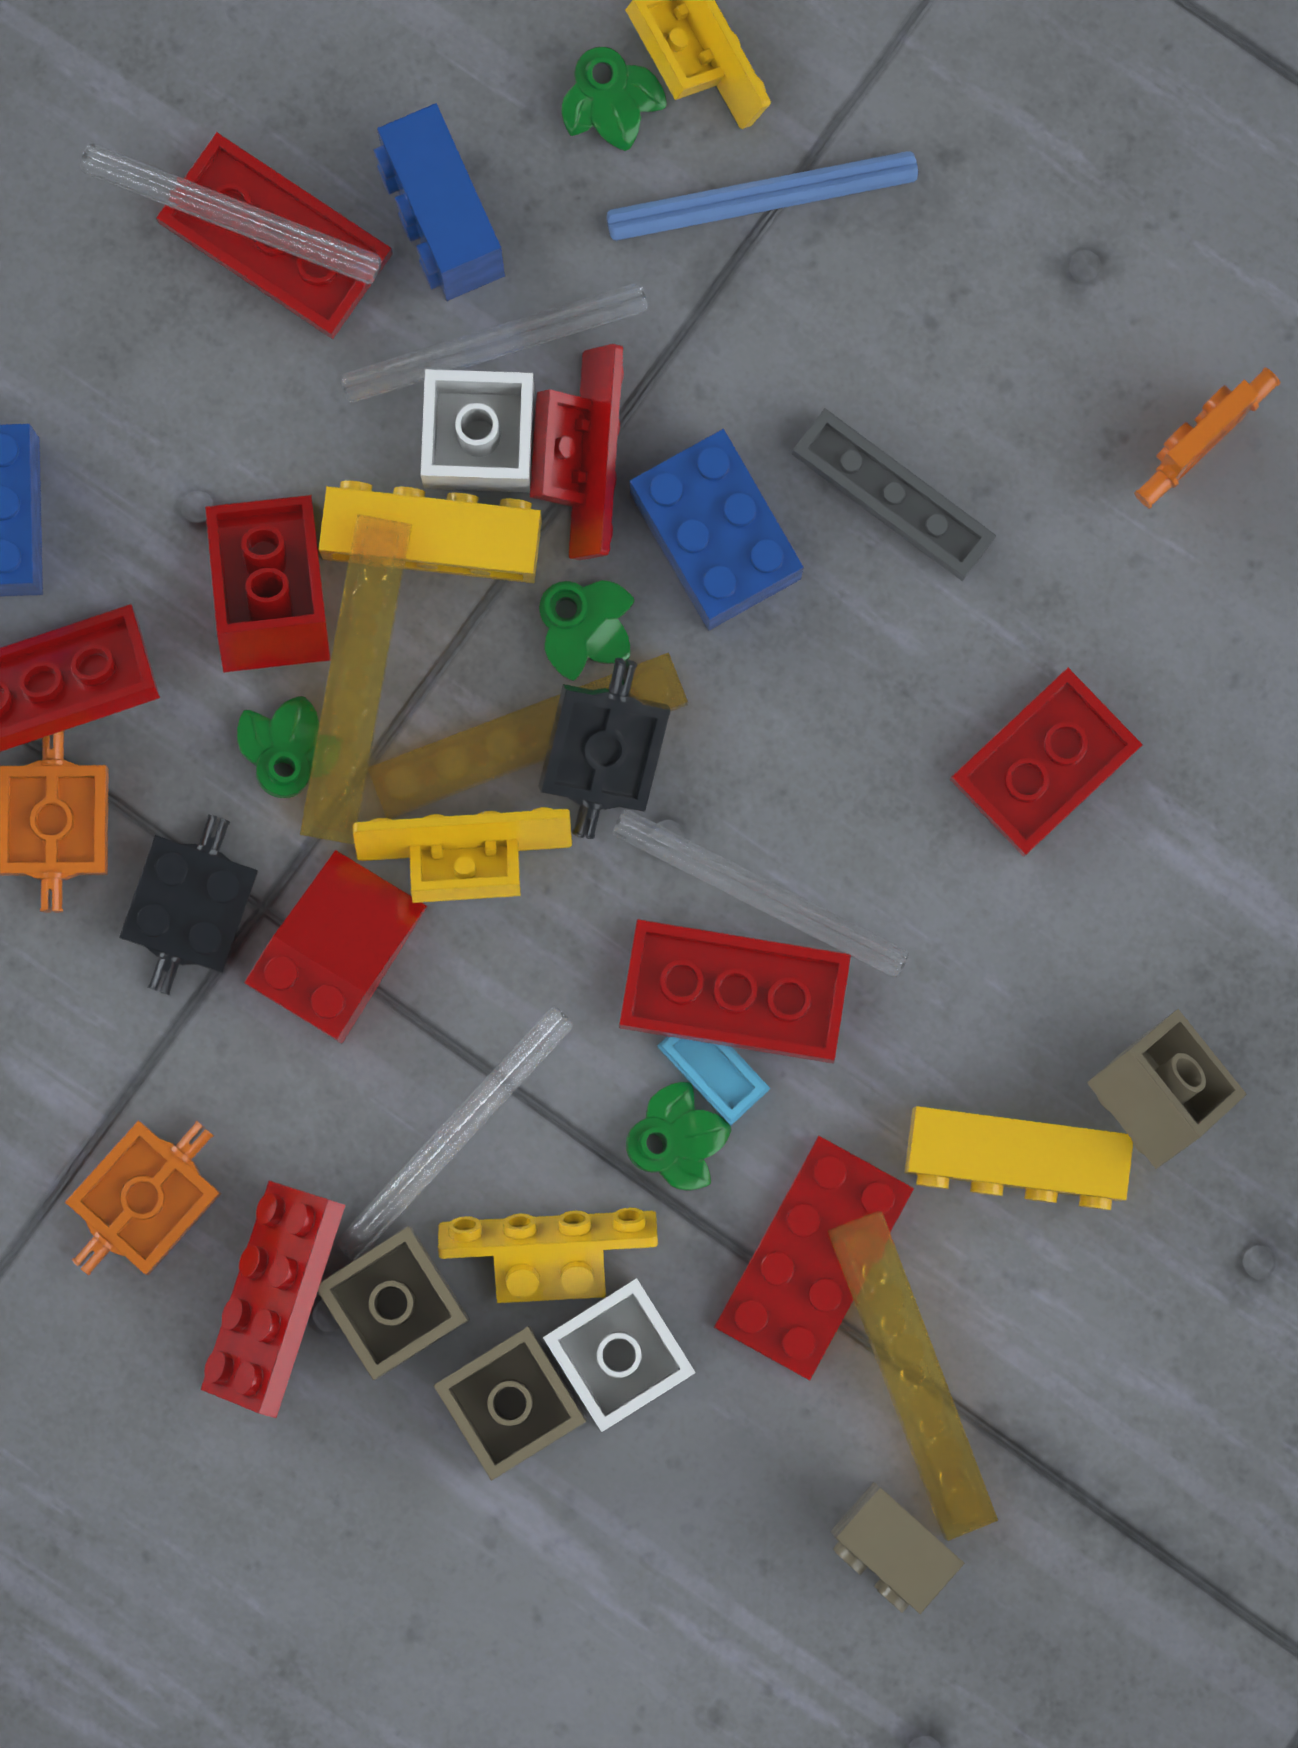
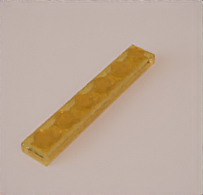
[300,514,412,844]
[368,652,688,819]
[828,1211,998,1541]

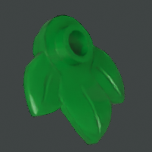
[561,47,667,151]
[539,580,635,681]
[237,696,343,798]
[626,1082,731,1191]

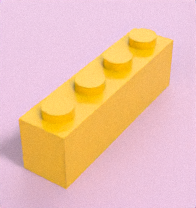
[319,481,542,583]
[905,1106,1133,1210]

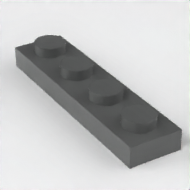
[792,408,996,581]

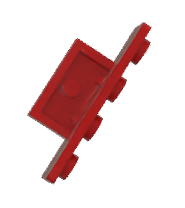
[530,343,624,561]

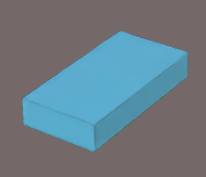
[657,1036,771,1126]

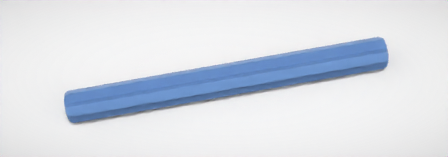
[606,151,918,241]

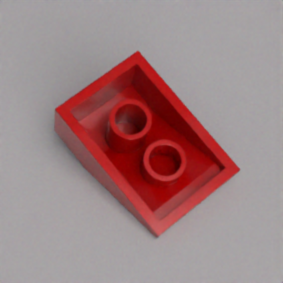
[205,495,331,673]
[244,850,427,1044]

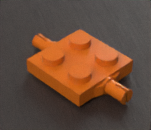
[1134,367,1281,509]
[0,730,109,913]
[65,1120,222,1275]

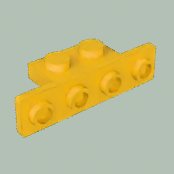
[625,0,771,129]
[353,807,572,903]
[438,1208,658,1303]

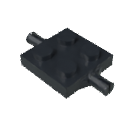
[538,658,671,839]
[119,814,258,995]

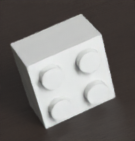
[421,369,535,493]
[543,1278,696,1432]

